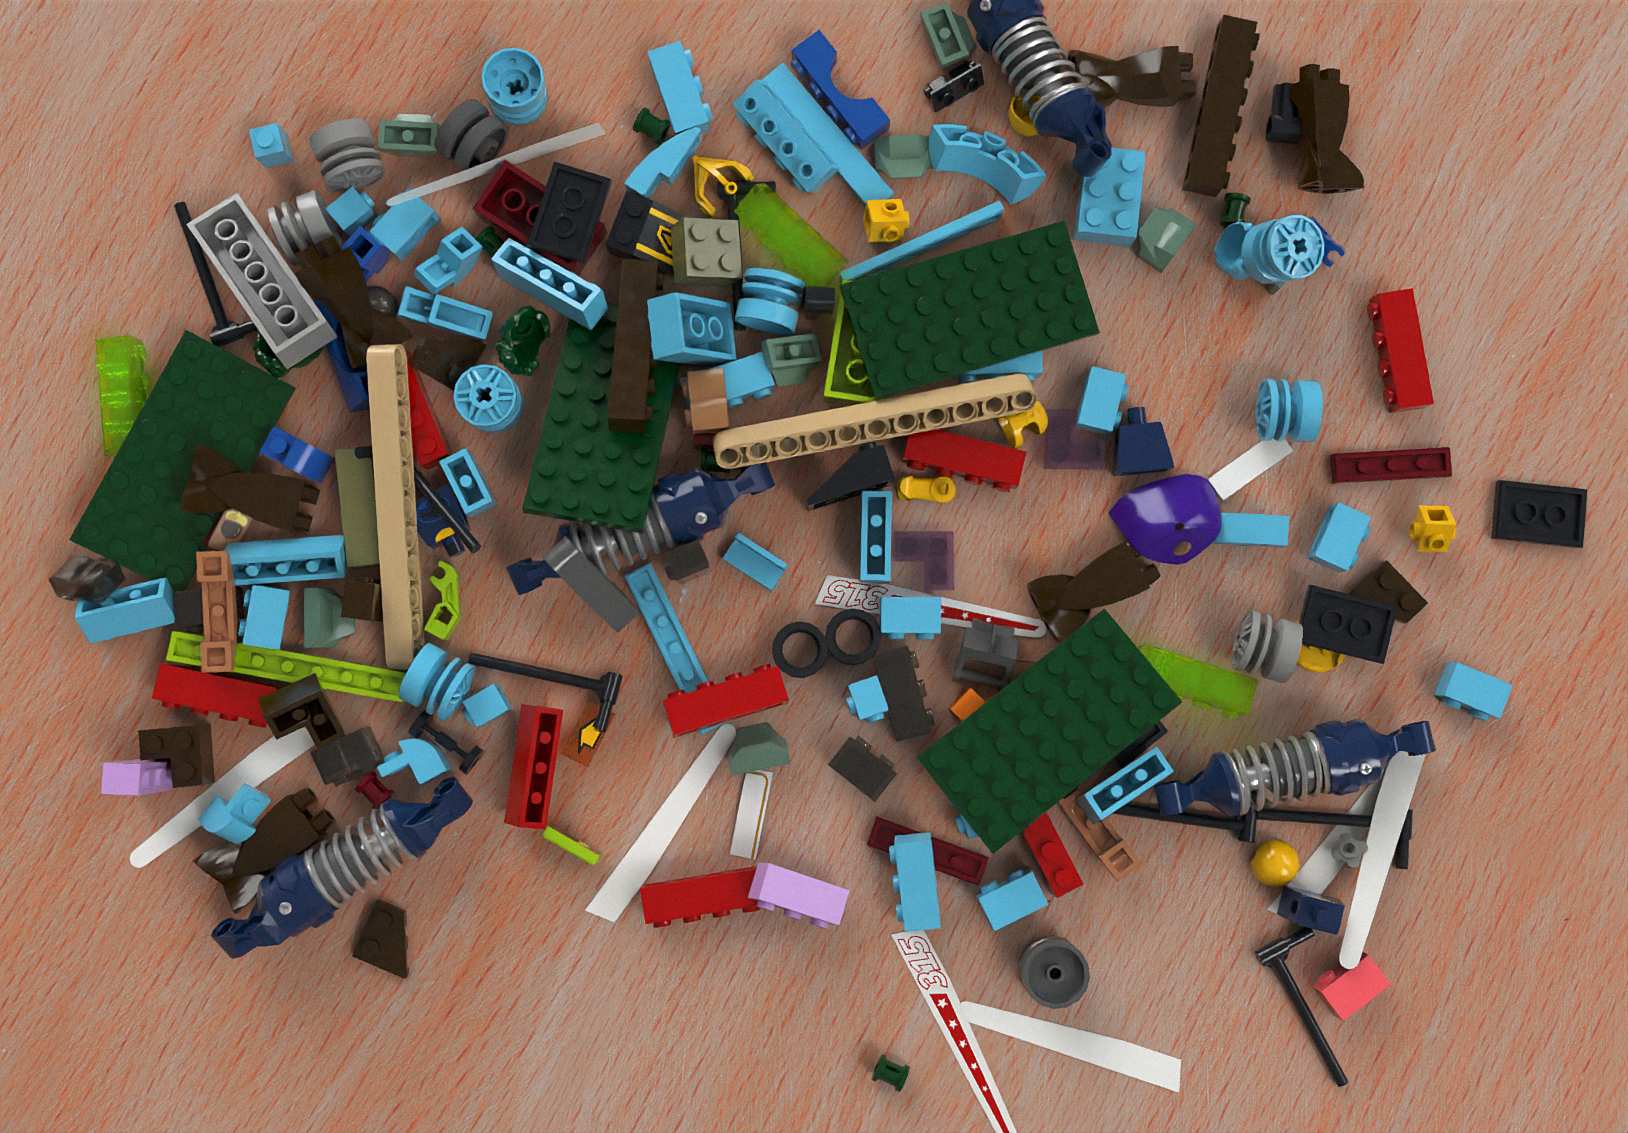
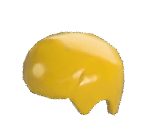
[1008,95,1041,137]
[1250,839,1300,887]

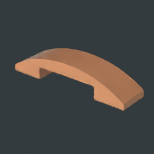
[196,551,237,673]
[1057,783,1142,882]

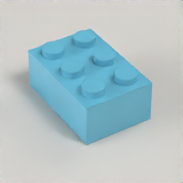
[1073,148,1146,246]
[647,292,737,367]

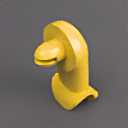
[896,476,956,503]

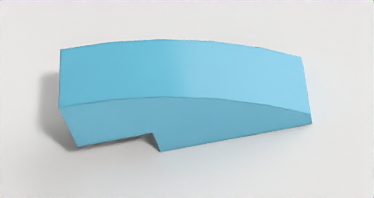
[624,126,703,199]
[396,286,493,341]
[1211,513,1289,548]

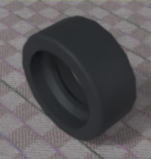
[825,608,881,665]
[772,622,828,678]

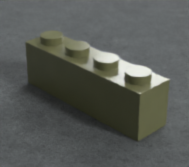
[334,448,380,570]

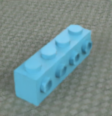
[733,79,840,193]
[491,238,609,330]
[224,535,348,585]

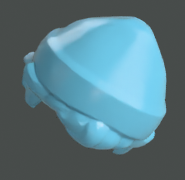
[1213,222,1253,280]

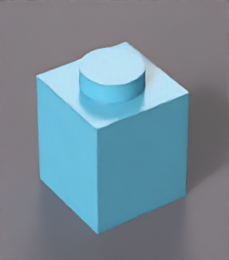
[249,123,294,168]
[325,186,378,237]
[463,684,513,728]

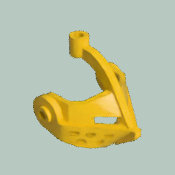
[691,155,754,219]

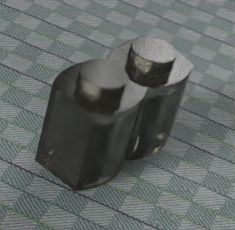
[48,555,126,603]
[310,726,384,787]

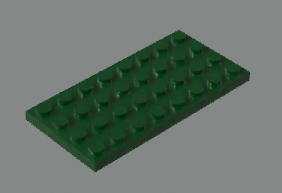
[839,220,1100,400]
[522,303,681,534]
[69,330,296,595]
[917,608,1182,854]

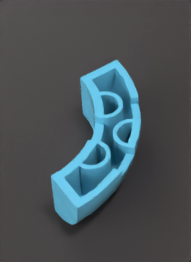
[929,124,1046,204]

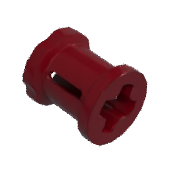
[354,772,395,809]

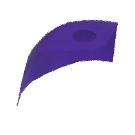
[1109,474,1222,565]

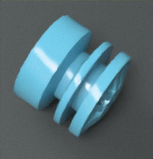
[481,48,548,125]
[1242,215,1324,284]
[735,268,805,335]
[453,364,524,434]
[1255,378,1323,442]
[398,643,476,722]

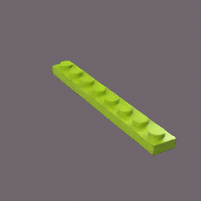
[166,631,406,702]

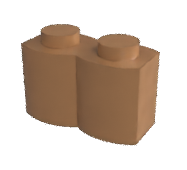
[682,368,730,434]

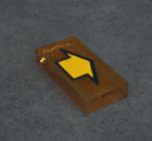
[561,701,616,767]

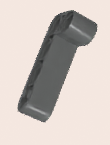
[543,536,640,633]

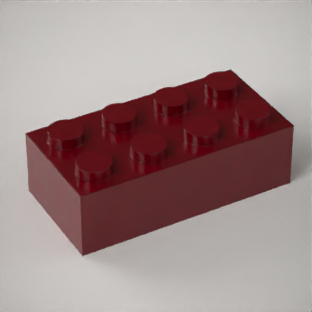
[472,160,608,276]

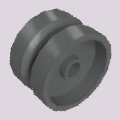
[434,99,509,171]
[1018,935,1090,1009]

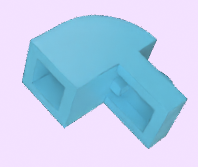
[413,227,483,295]
[377,738,452,785]
[198,783,271,843]

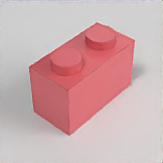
[1313,952,1391,1021]

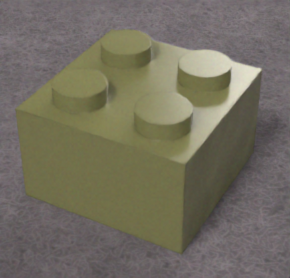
[671,217,742,287]

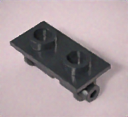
[923,60,984,113]

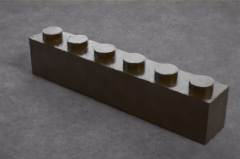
[1182,14,1260,197]
[608,259,664,433]

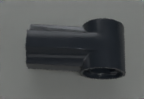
[1266,83,1302,144]
[799,285,835,320]

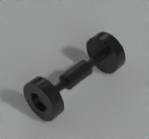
[408,709,484,775]

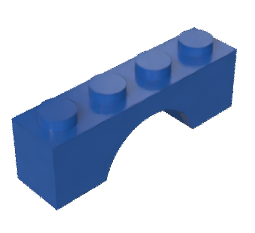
[791,30,890,150]
[314,298,370,413]

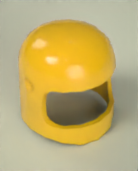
[997,400,1048,449]

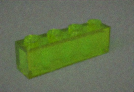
[734,183,849,287]
[95,335,149,459]
[1137,644,1258,719]

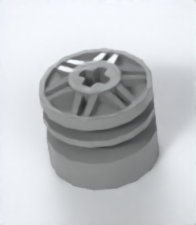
[310,119,386,192]
[267,189,343,266]
[1231,609,1303,683]

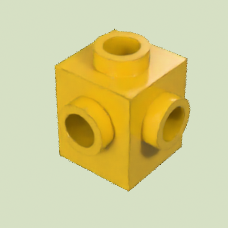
[863,199,910,242]
[1409,505,1456,553]

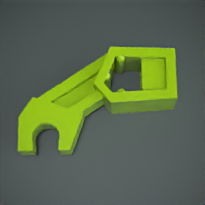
[424,560,462,641]

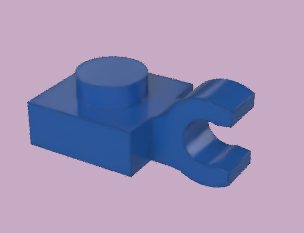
[1310,216,1346,267]

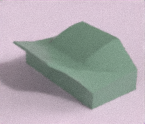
[920,2,976,69]
[378,113,440,158]
[874,134,933,179]
[1137,207,1196,273]
[761,333,822,387]
[304,588,355,648]
[728,722,790,775]

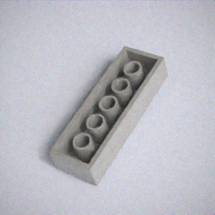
[186,193,338,369]

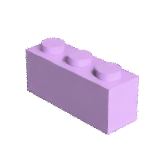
[101,759,173,795]
[748,862,849,929]

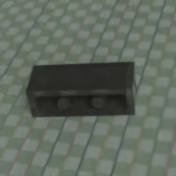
[873,646,935,742]

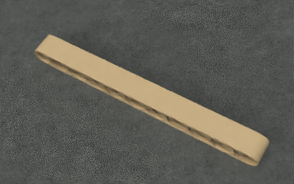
[366,344,425,670]
[713,374,1037,469]

